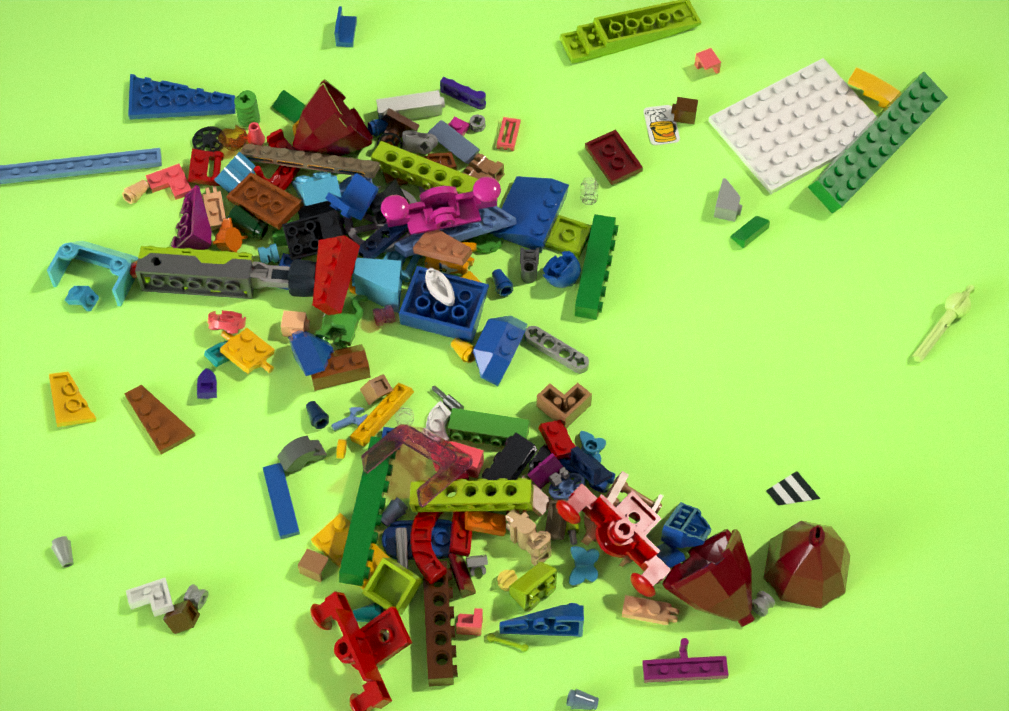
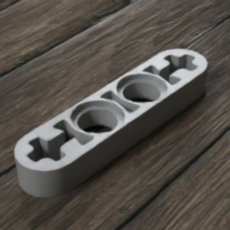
[525,326,589,374]

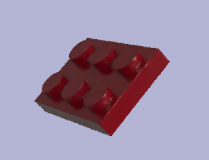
[585,129,643,185]

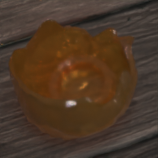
[218,125,248,151]

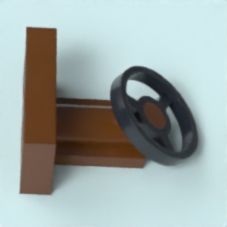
[377,108,420,149]

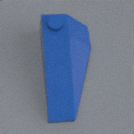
[288,330,334,376]
[499,603,584,637]

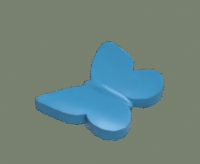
[580,431,606,463]
[569,546,599,585]

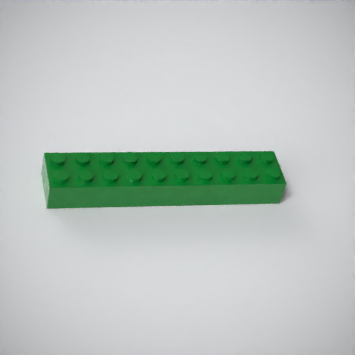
[808,71,948,213]

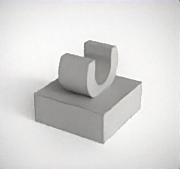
[466,554,488,576]

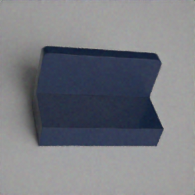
[570,446,612,486]

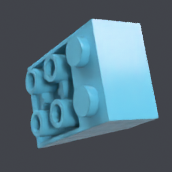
[291,171,341,206]

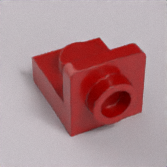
[266,129,293,150]

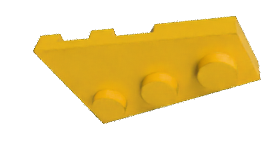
[49,371,96,427]

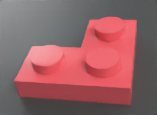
[145,163,191,200]

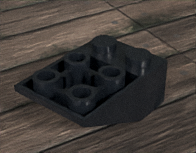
[282,210,346,260]

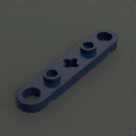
[355,223,409,263]

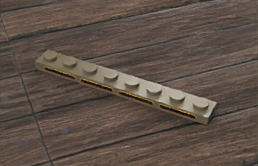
[240,144,380,178]

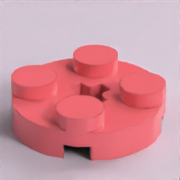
[207,310,246,334]

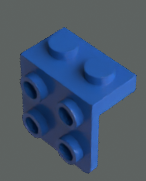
[325,173,378,220]

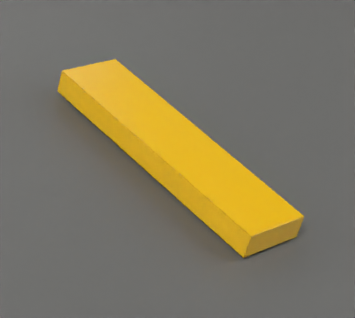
[349,383,414,447]

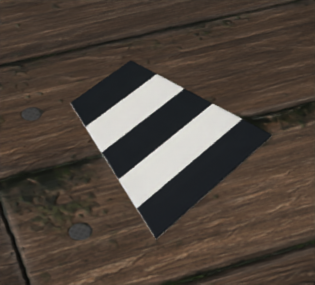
[766,471,821,505]

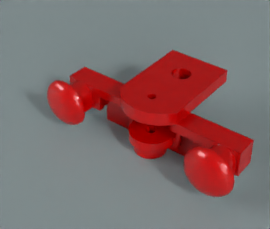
[556,484,671,597]
[310,591,412,711]

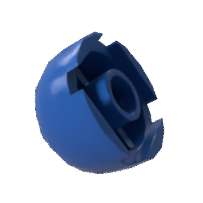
[543,251,581,288]

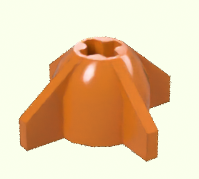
[213,218,248,252]

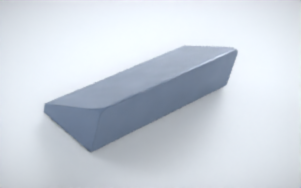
[428,120,480,164]

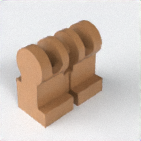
[463,153,505,182]

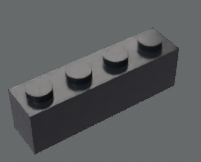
[470,432,538,513]

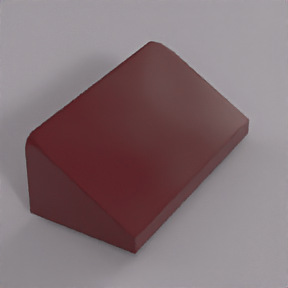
[448,553,476,598]

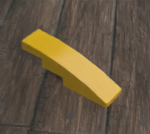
[848,67,900,108]

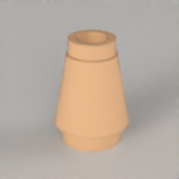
[122,179,149,204]

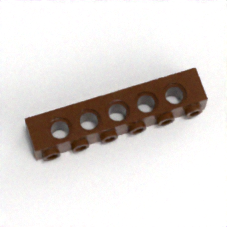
[423,561,458,687]

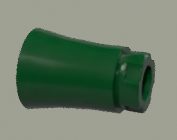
[227,205,269,240]

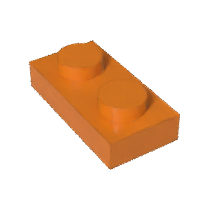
[465,511,506,536]

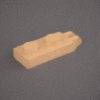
[203,186,226,230]
[621,595,679,625]

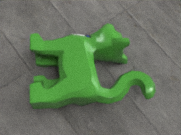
[315,294,368,348]

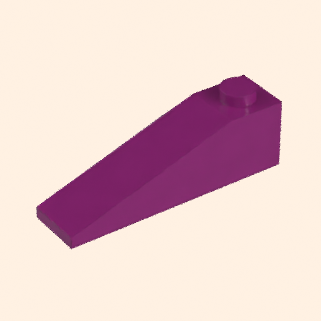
[171,185,212,250]

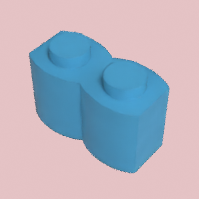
[214,151,256,193]

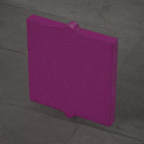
[527,453,563,490]

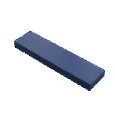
[262,463,300,539]

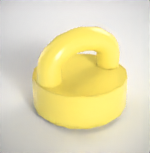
[497,570,518,591]

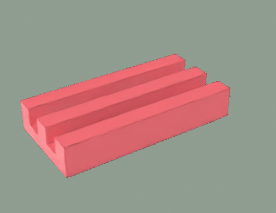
[497,117,521,151]

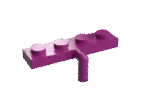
[642,638,729,683]

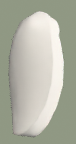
[425,268,455,306]

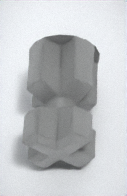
[548,467,570,487]

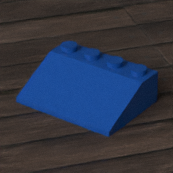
[490,176,569,253]
[399,266,489,343]

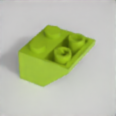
[509,561,557,611]

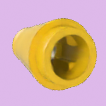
[451,338,475,363]

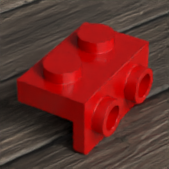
[538,420,576,460]

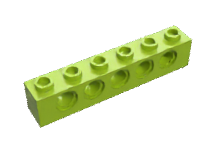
[371,141,478,194]
[409,478,534,512]

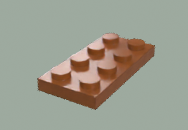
[226,172,304,230]

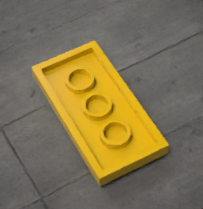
[311,513,390,590]

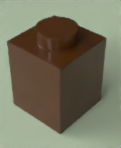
[671,97,698,125]

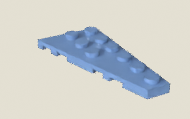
[394,206,517,257]

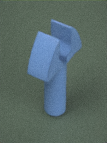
[331,407,368,431]

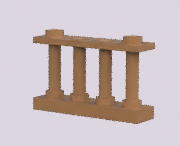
[581,471,663,567]

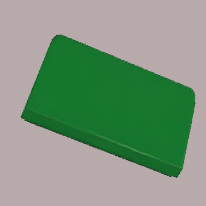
[272,90,305,123]
[730,216,770,249]

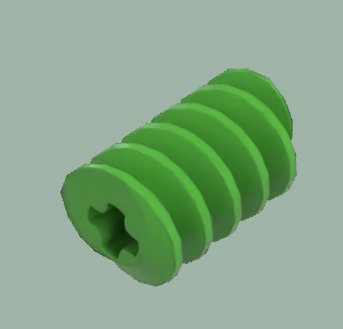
[234,90,261,127]

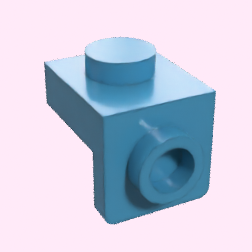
[65,286,99,311]

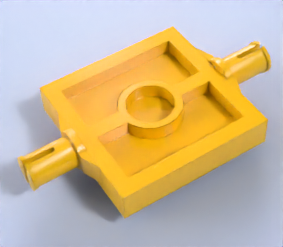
[220,328,275,374]

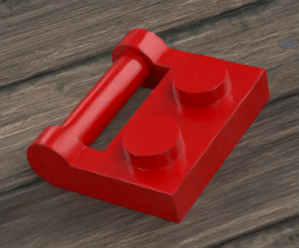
[187,149,224,187]

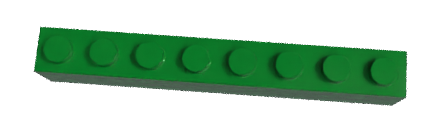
[339,436,397,587]

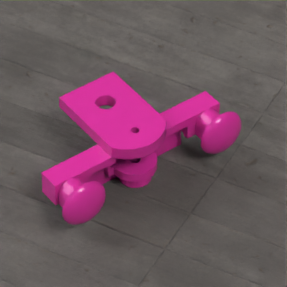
[381,177,501,235]

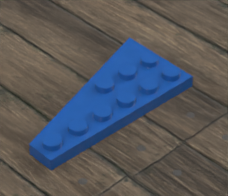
[128,74,236,120]

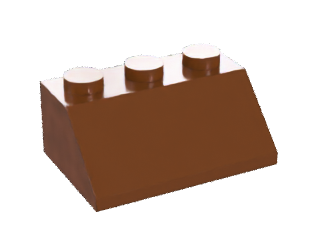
[311,344,371,391]

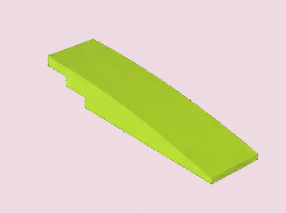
[559,0,702,64]

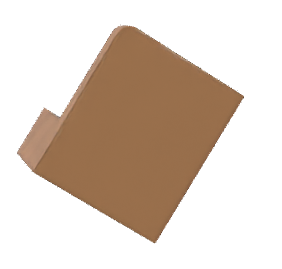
[360,374,393,405]
[298,548,329,583]

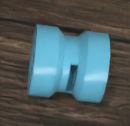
[257,243,280,265]

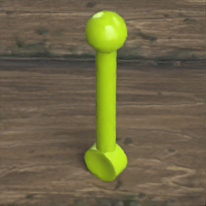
[487,633,529,652]

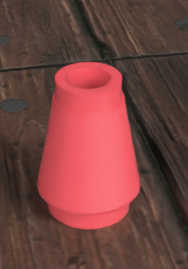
[248,122,265,146]

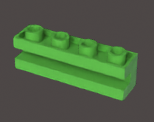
[448,408,530,447]

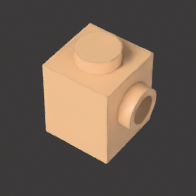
[280,310,310,337]

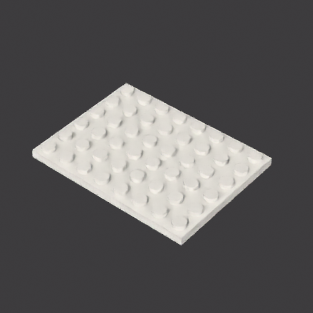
[708,58,876,194]

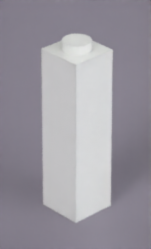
[376,90,445,120]

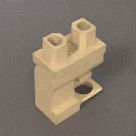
[505,509,552,566]

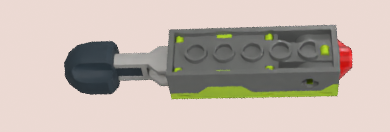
[130,245,317,299]

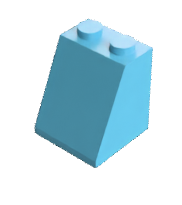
[352,258,402,313]

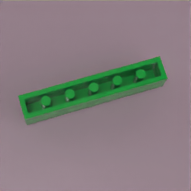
[575,214,619,320]

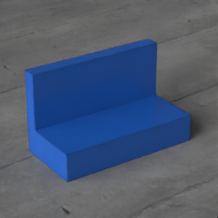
[334,6,357,47]

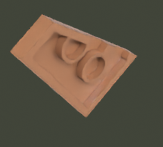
[413,230,472,265]

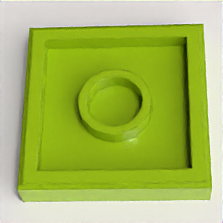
[545,215,592,258]

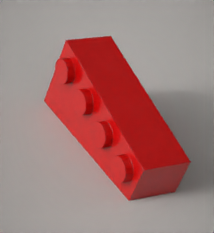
[312,235,360,315]

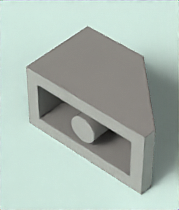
[714,178,743,222]

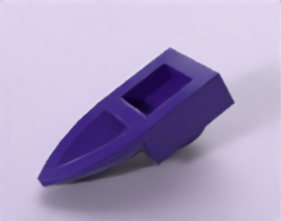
[197,368,217,399]

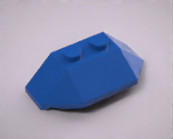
[473,316,528,386]
[661,502,712,548]

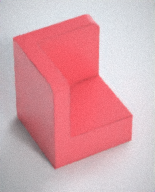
[694,48,721,74]
[456,608,483,636]

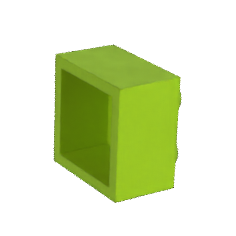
[362,558,424,615]

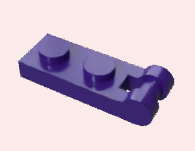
[440,76,486,110]

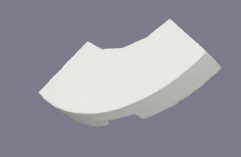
[426,401,451,451]

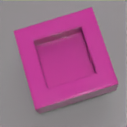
[448,116,470,136]

